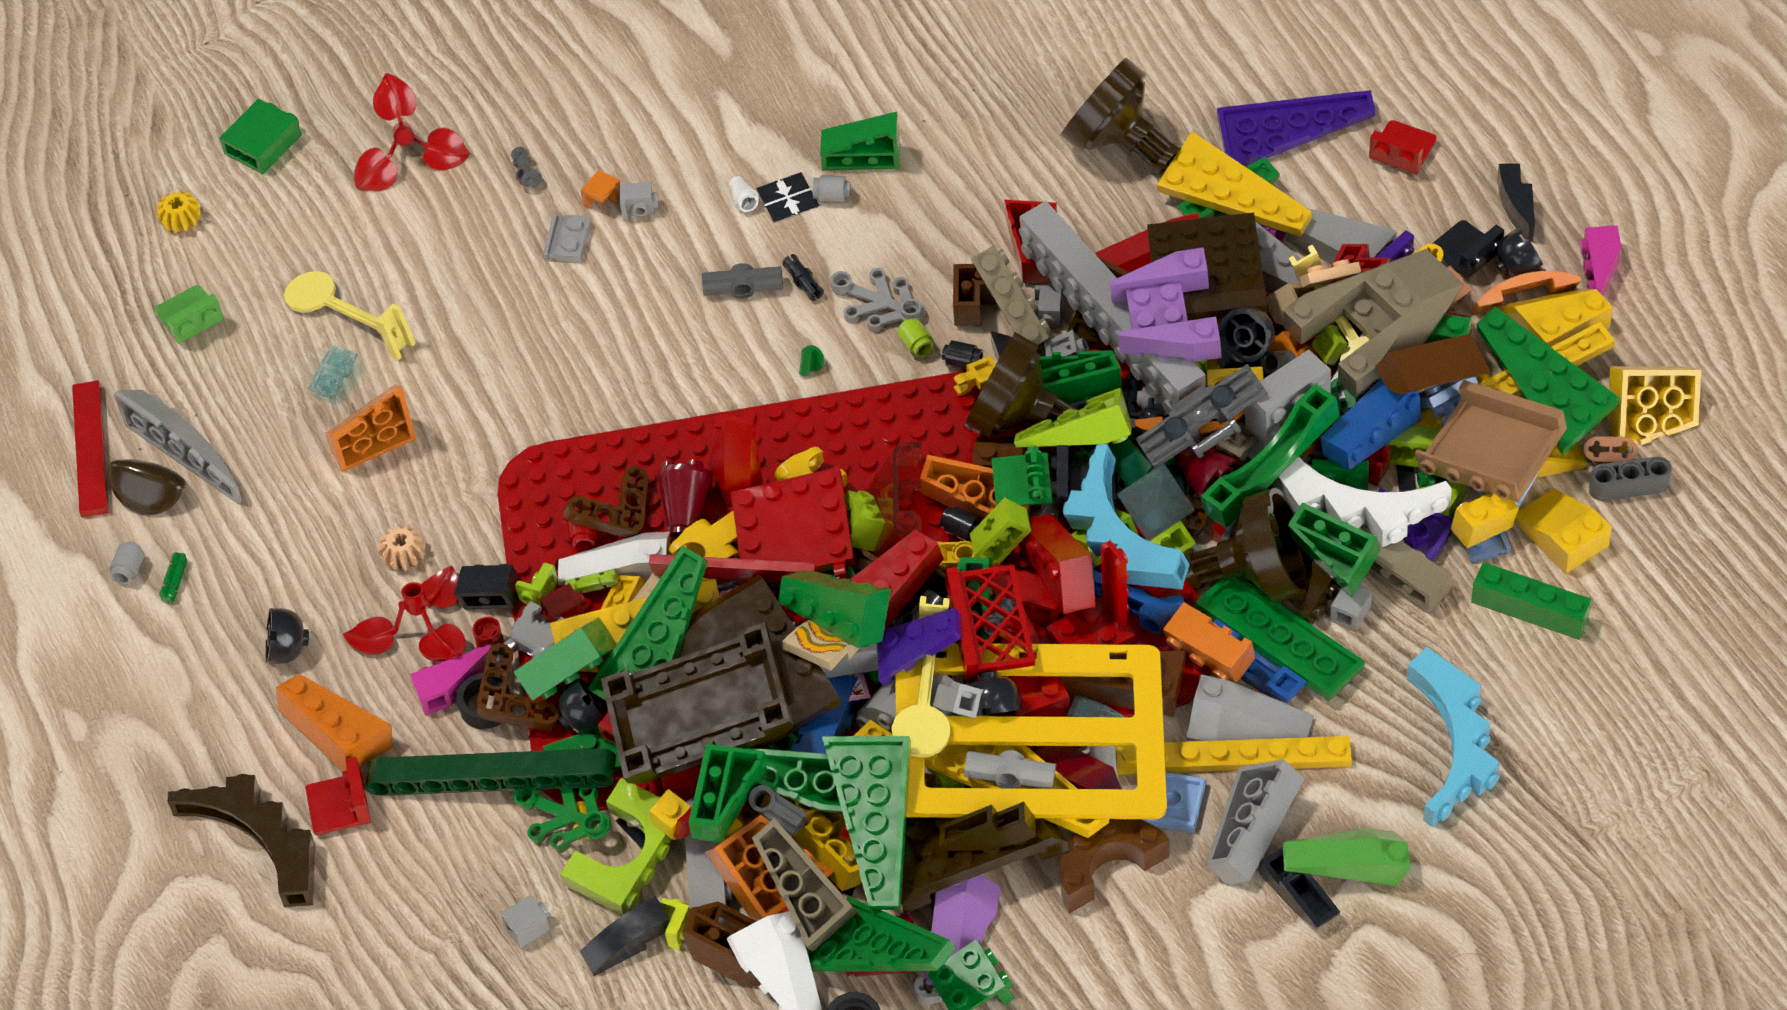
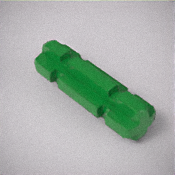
[159,552,188,603]

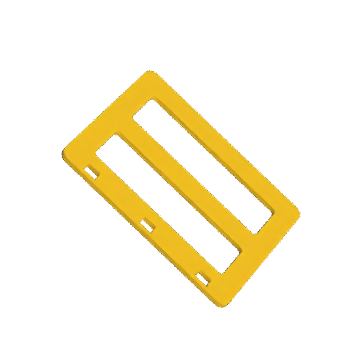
[895,643,1167,819]

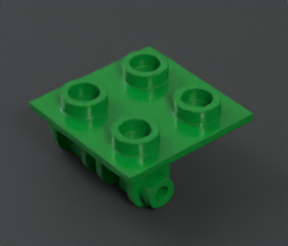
[992,446,1052,506]

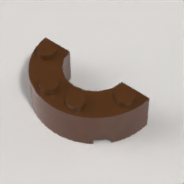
[1059,819,1169,913]

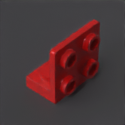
[305,757,371,835]

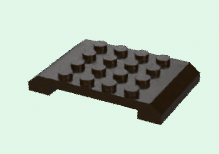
[1147,212,1268,321]
[601,622,793,783]
[901,786,1069,914]

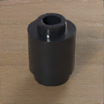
[942,340,983,371]
[939,507,981,542]

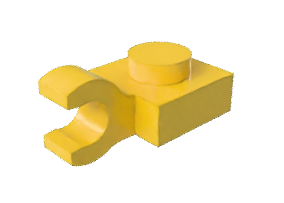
[954,355,996,396]

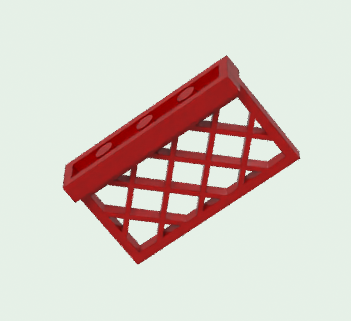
[946,565,1035,681]

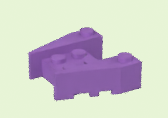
[1109,248,1221,362]

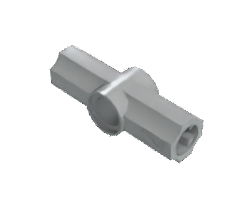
[964,750,1056,789]

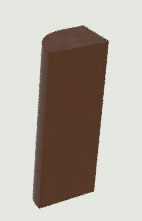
[1375,334,1491,394]

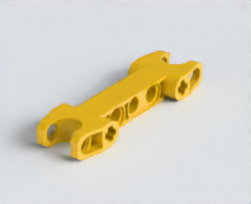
[668,447,847,582]

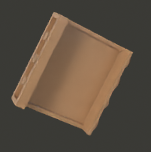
[1415,380,1567,502]

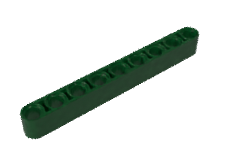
[365,748,616,796]

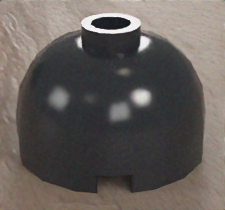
[1495,228,1546,278]
[1218,306,1275,363]
[265,608,309,664]
[969,671,1022,715]
[559,678,608,734]

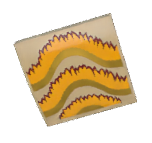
[782,620,861,671]

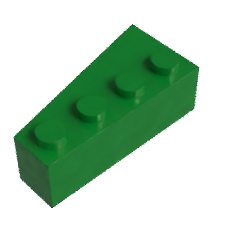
[778,570,891,648]

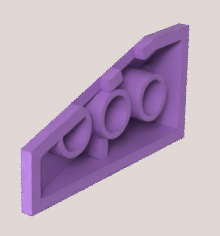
[926,875,1000,985]

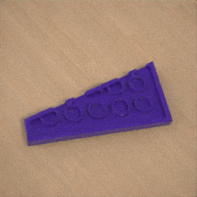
[1217,90,1375,167]

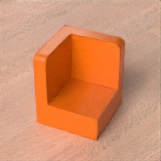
[580,170,620,208]

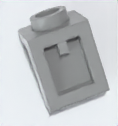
[1044,330,1089,356]

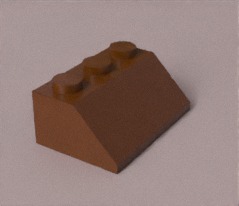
[973,437,1057,481]

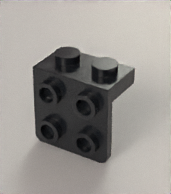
[1432,220,1504,280]
[1051,445,1115,510]

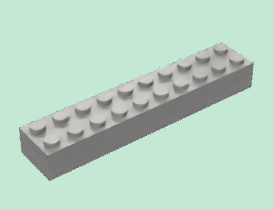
[1019,201,1206,416]

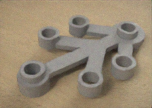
[830,268,925,333]

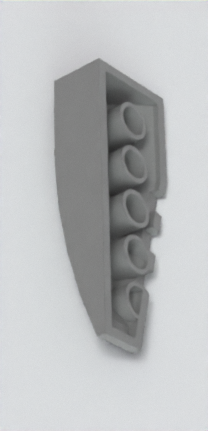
[114,390,242,505]

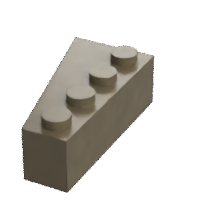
[752,818,857,952]

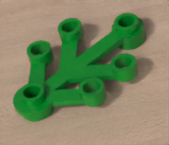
[513,787,611,853]

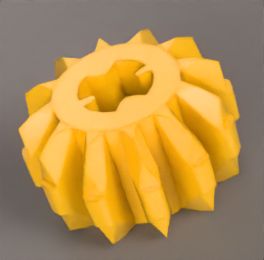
[156,189,201,234]

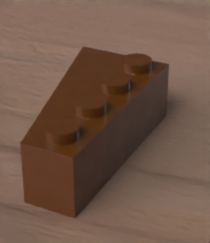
[1060,650,1186,717]

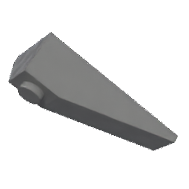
[1187,675,1314,741]

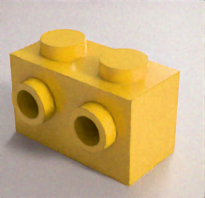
[1451,492,1519,549]

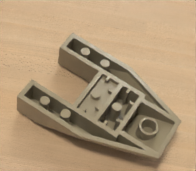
[1283,249,1463,399]

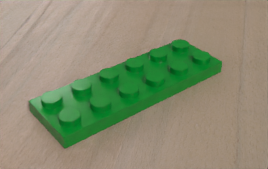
[1194,577,1366,701]

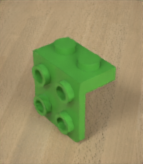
[155,285,224,344]

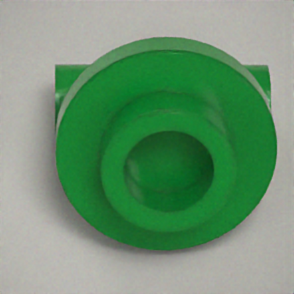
[799,345,825,376]

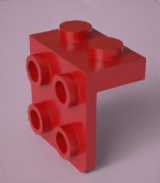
[1369,120,1437,175]

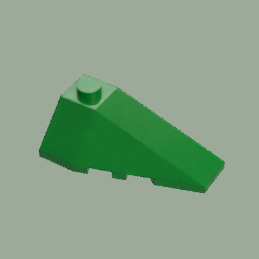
[747,748,843,813]

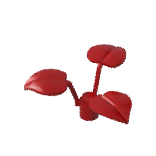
[354,73,469,191]
[343,565,466,661]

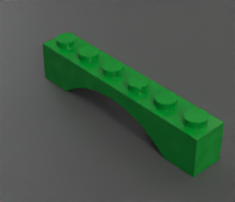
[1201,383,1340,528]

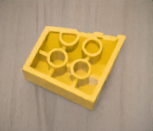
[1497,289,1613,347]
[1607,366,1701,453]

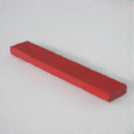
[72,380,109,518]
[648,554,819,583]

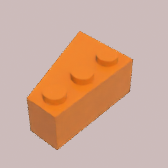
[1163,602,1255,683]

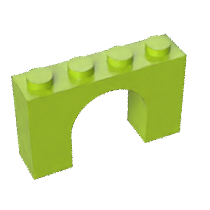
[560,778,672,915]

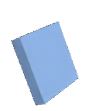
[1141,772,1207,834]

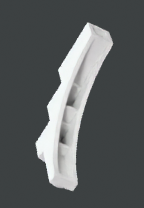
[1272,457,1452,547]

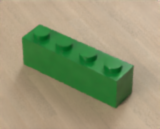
[1471,562,1592,640]

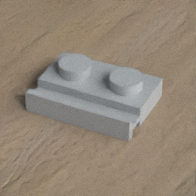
[543,214,591,263]

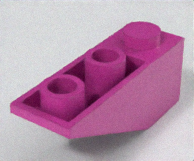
[1579,225,1621,296]
[410,645,491,716]

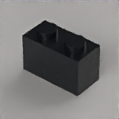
[454,564,522,609]

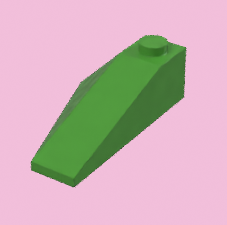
[1283,828,1410,886]

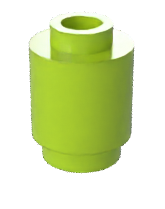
[897,318,934,358]

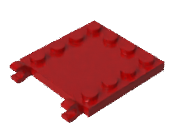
[731,467,855,585]

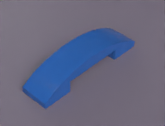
[1213,619,1306,703]

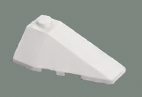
[558,532,671,586]
[727,911,822,1010]

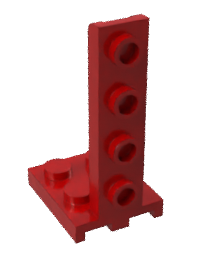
[1047,540,1136,645]

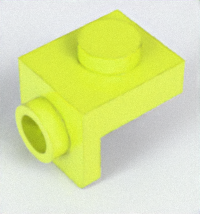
[660,898,690,950]

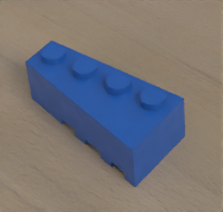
[1321,378,1421,470]
[791,675,862,754]

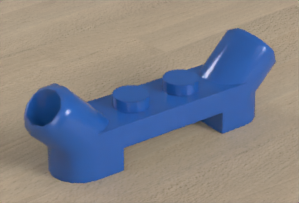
[1092,562,1185,635]

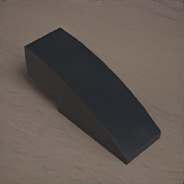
[1497,163,1535,242]
[1258,847,1340,930]
[580,896,670,976]

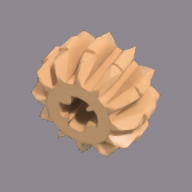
[378,524,426,571]

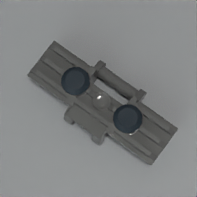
[1136,364,1267,468]

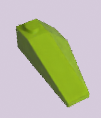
[1014,388,1132,447]

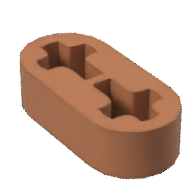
[1583,436,1638,462]

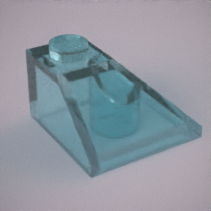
[1117,463,1195,541]

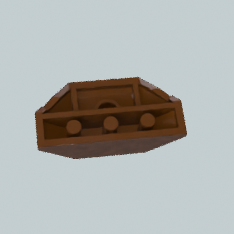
[682,901,761,986]

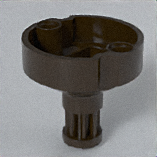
[1060,57,1181,175]
[963,332,1079,447]
[1183,488,1311,603]

